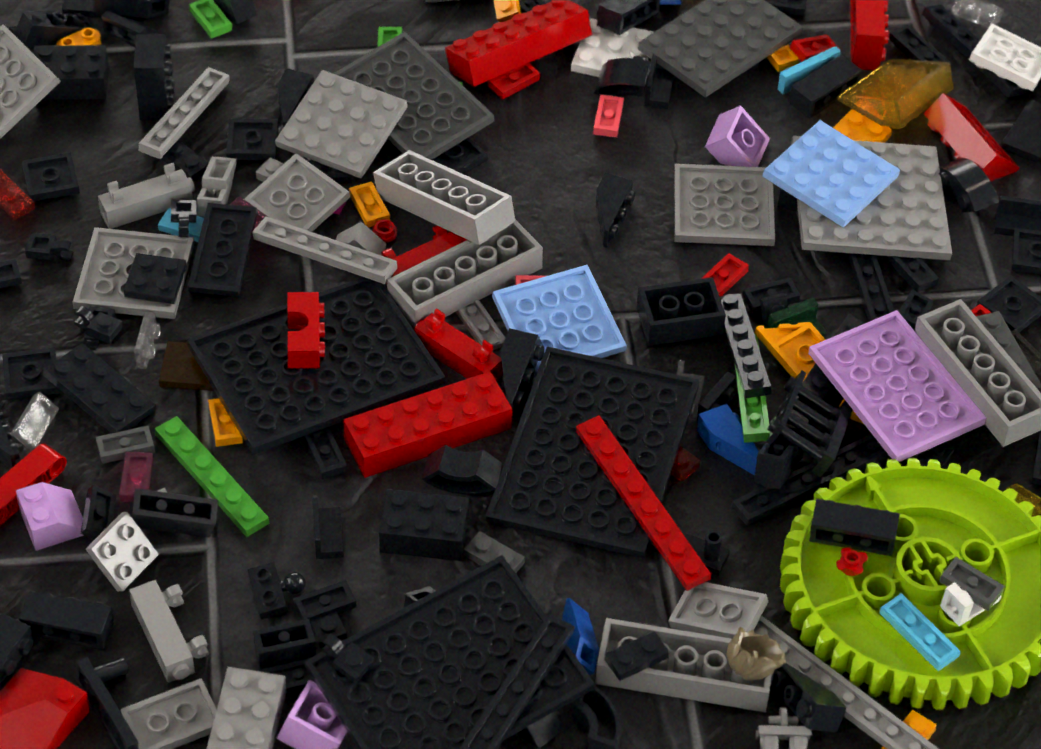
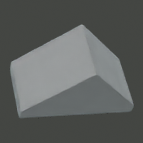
[336,222,386,256]

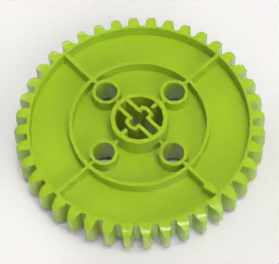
[780,458,1041,710]

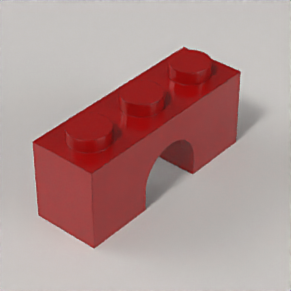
[287,292,325,368]

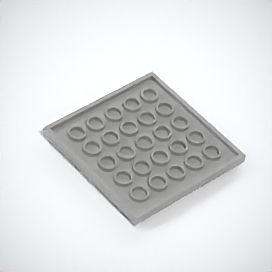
[791,136,952,260]

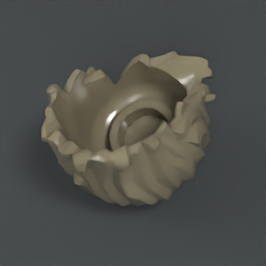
[727,627,786,680]

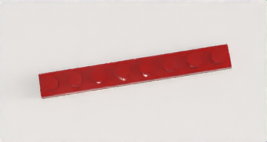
[576,415,711,591]

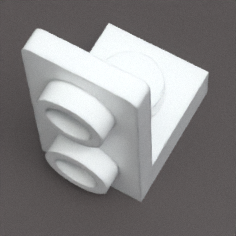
[940,582,1001,626]

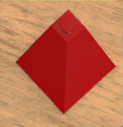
[0,668,90,749]

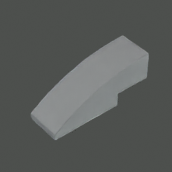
[197,156,236,217]

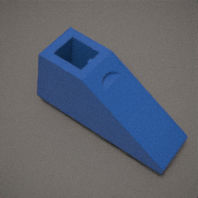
[697,404,760,475]
[562,598,599,675]

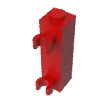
[381,225,467,285]
[414,308,503,381]

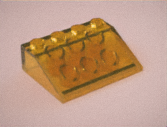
[837,59,954,129]

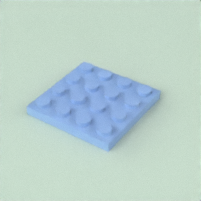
[762,120,900,228]
[492,265,627,378]

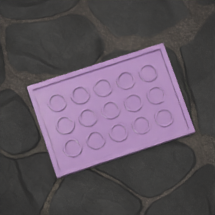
[808,310,986,462]

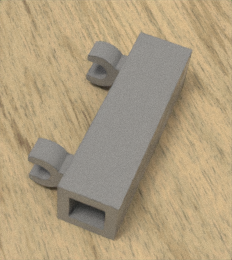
[98,163,195,229]
[129,580,209,682]

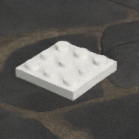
[571,18,654,77]
[969,24,1041,91]

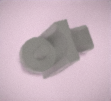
[756,708,811,749]

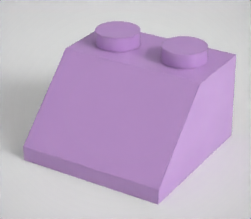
[705,105,770,167]
[16,482,84,551]
[277,680,347,749]

